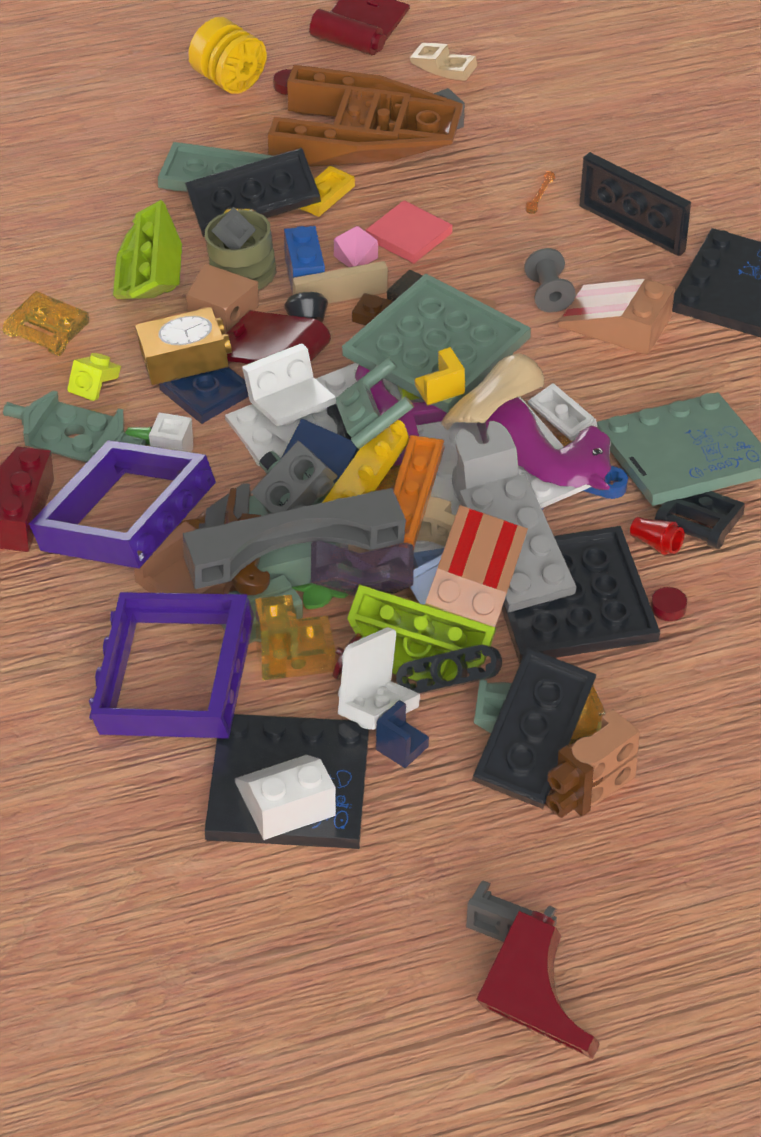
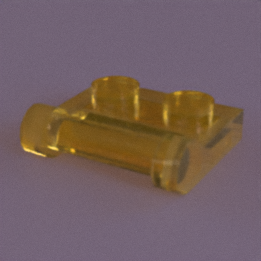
[2,291,89,356]

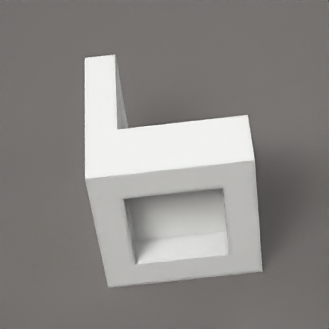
[149,412,193,453]

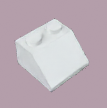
[235,755,336,840]

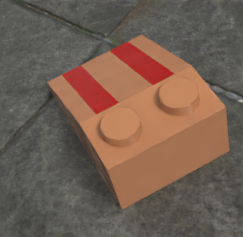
[559,279,675,355]
[425,505,528,627]

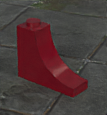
[476,910,600,1059]

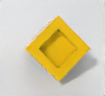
[415,347,465,406]

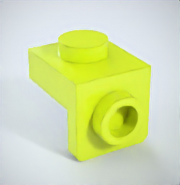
[67,353,121,401]

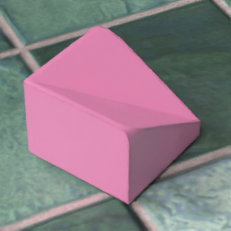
[334,226,378,267]

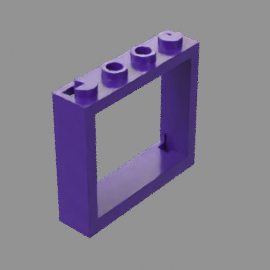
[29,440,216,569]
[89,592,254,739]

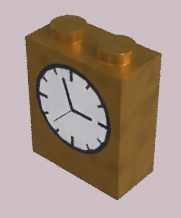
[135,307,232,385]

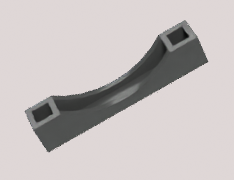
[183,488,406,589]

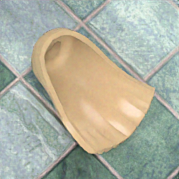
[441,353,545,430]

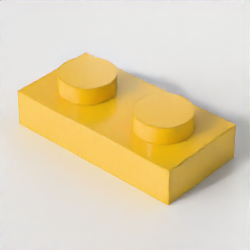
[300,166,355,217]

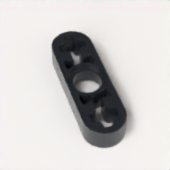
[396,645,502,695]

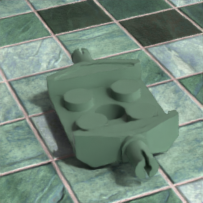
[3,391,146,463]

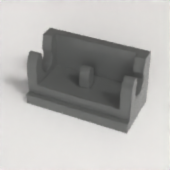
[466,880,557,942]

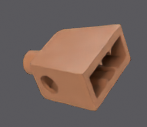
[186,264,259,332]

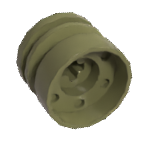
[205,210,277,290]

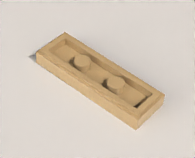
[292,261,388,303]

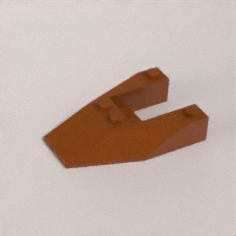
[268,65,463,167]

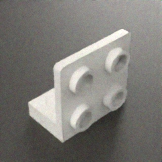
[242,343,336,426]

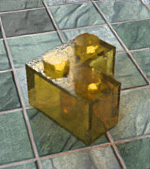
[255,595,335,681]

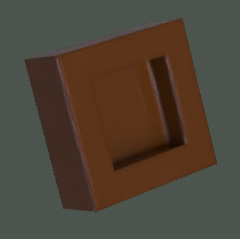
[352,293,394,325]

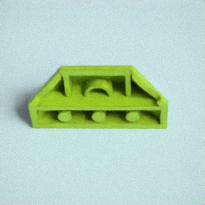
[113,200,182,299]
[347,584,496,685]

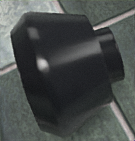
[284,292,328,322]

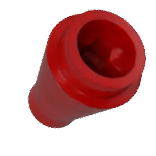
[630,517,684,555]

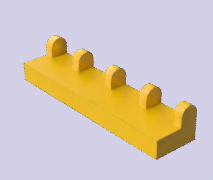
[322,420,409,503]

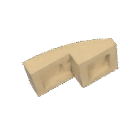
[410,43,478,81]

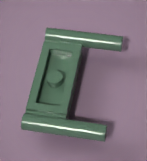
[336,357,414,449]

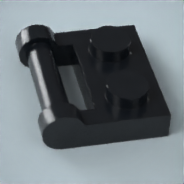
[654,491,745,549]

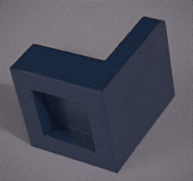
[376,700,429,768]

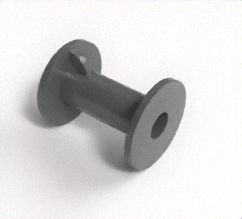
[524,248,576,313]

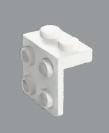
[338,627,420,730]

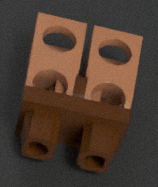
[546,709,640,818]

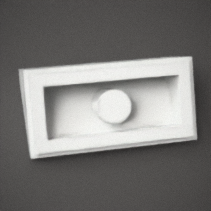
[528,383,597,441]

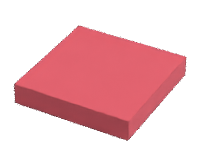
[365,200,453,264]

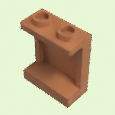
[134,521,237,626]

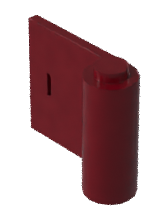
[309,0,410,55]
[226,310,331,364]

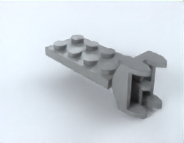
[452,421,576,612]

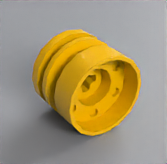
[188,17,267,94]

